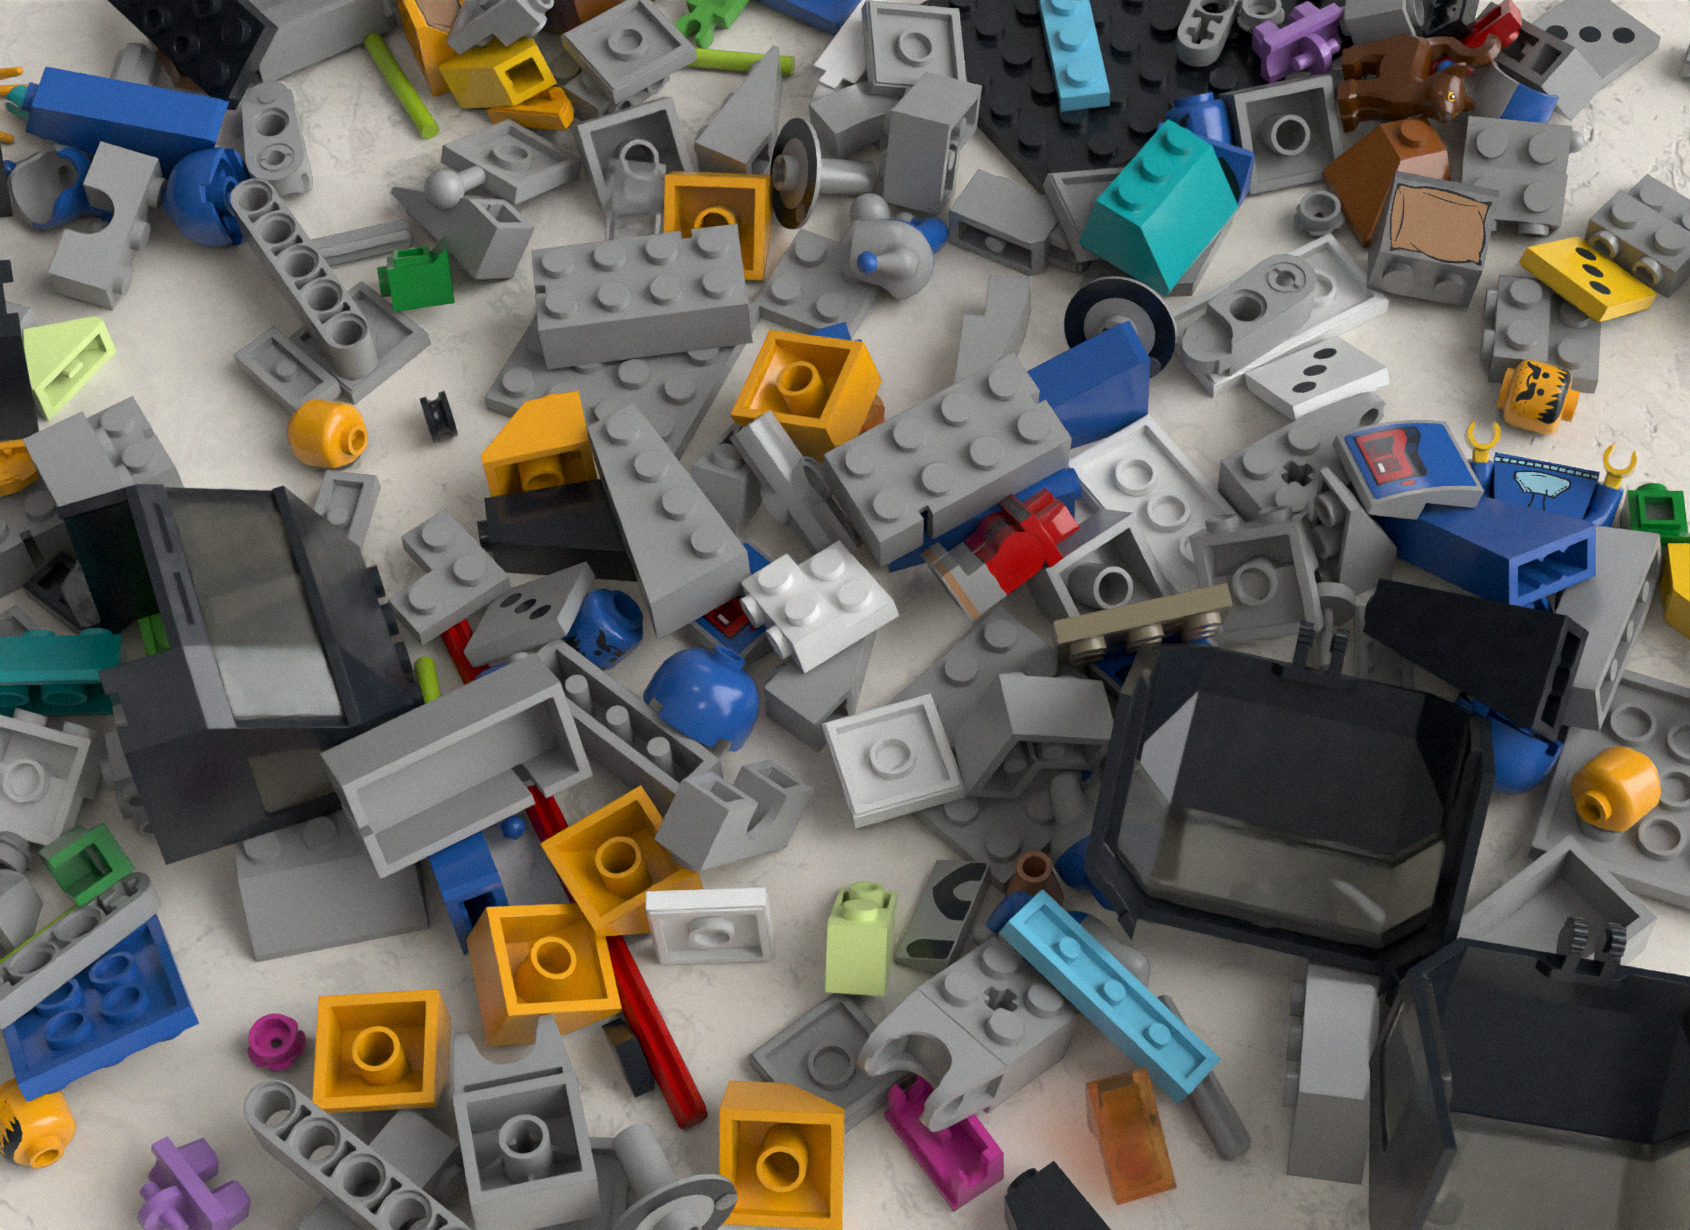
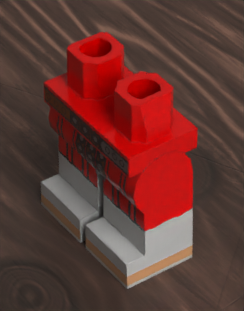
[920,487,1080,622]

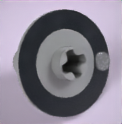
[770,118,877,230]
[1064,276,1177,378]
[611,1123,738,1230]

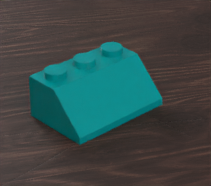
[1078,119,1239,297]
[0,628,126,718]

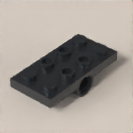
[108,0,279,111]

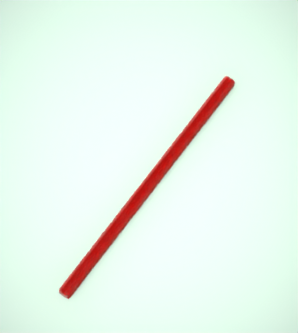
[440,618,708,1129]

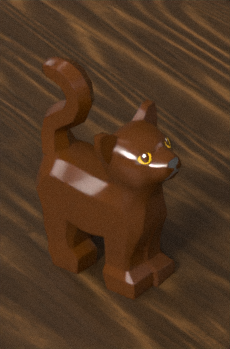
[1337,34,1502,133]

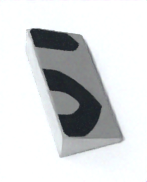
[894,860,991,975]

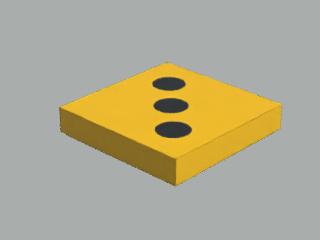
[1518,236,1658,322]

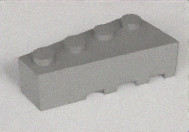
[587,402,751,641]

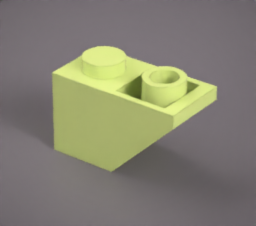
[825,881,898,996]

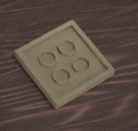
[1053,583,1232,668]

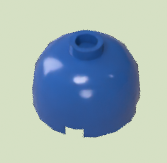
[162,147,251,248]
[643,645,759,752]
[1454,692,1564,795]

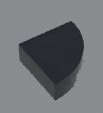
[602,1017,655,1098]

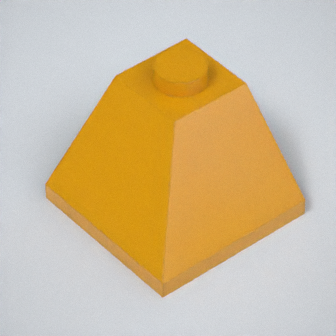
[719,1080,845,1230]

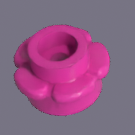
[247,1013,306,1071]

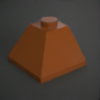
[1322,116,1451,248]

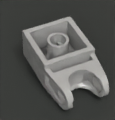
[1218,392,1386,528]
[856,936,1082,1132]
[452,1014,602,1230]

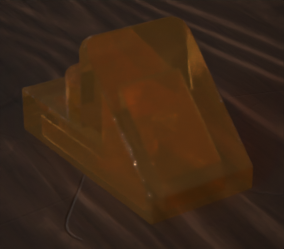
[1085,1067,1177,1205]

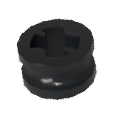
[419,391,458,443]

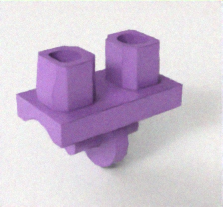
[1252,1,1343,84]
[137,1136,250,1230]

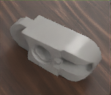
[241,81,313,196]
[1181,254,1317,377]

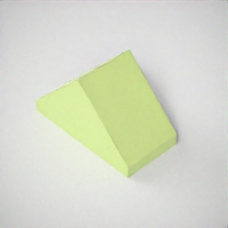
[23,316,116,421]

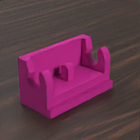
[884,1074,1004,1212]

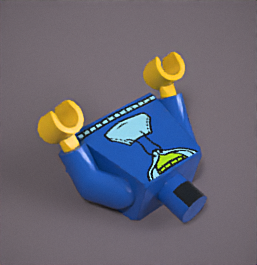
[1464,420,1637,527]

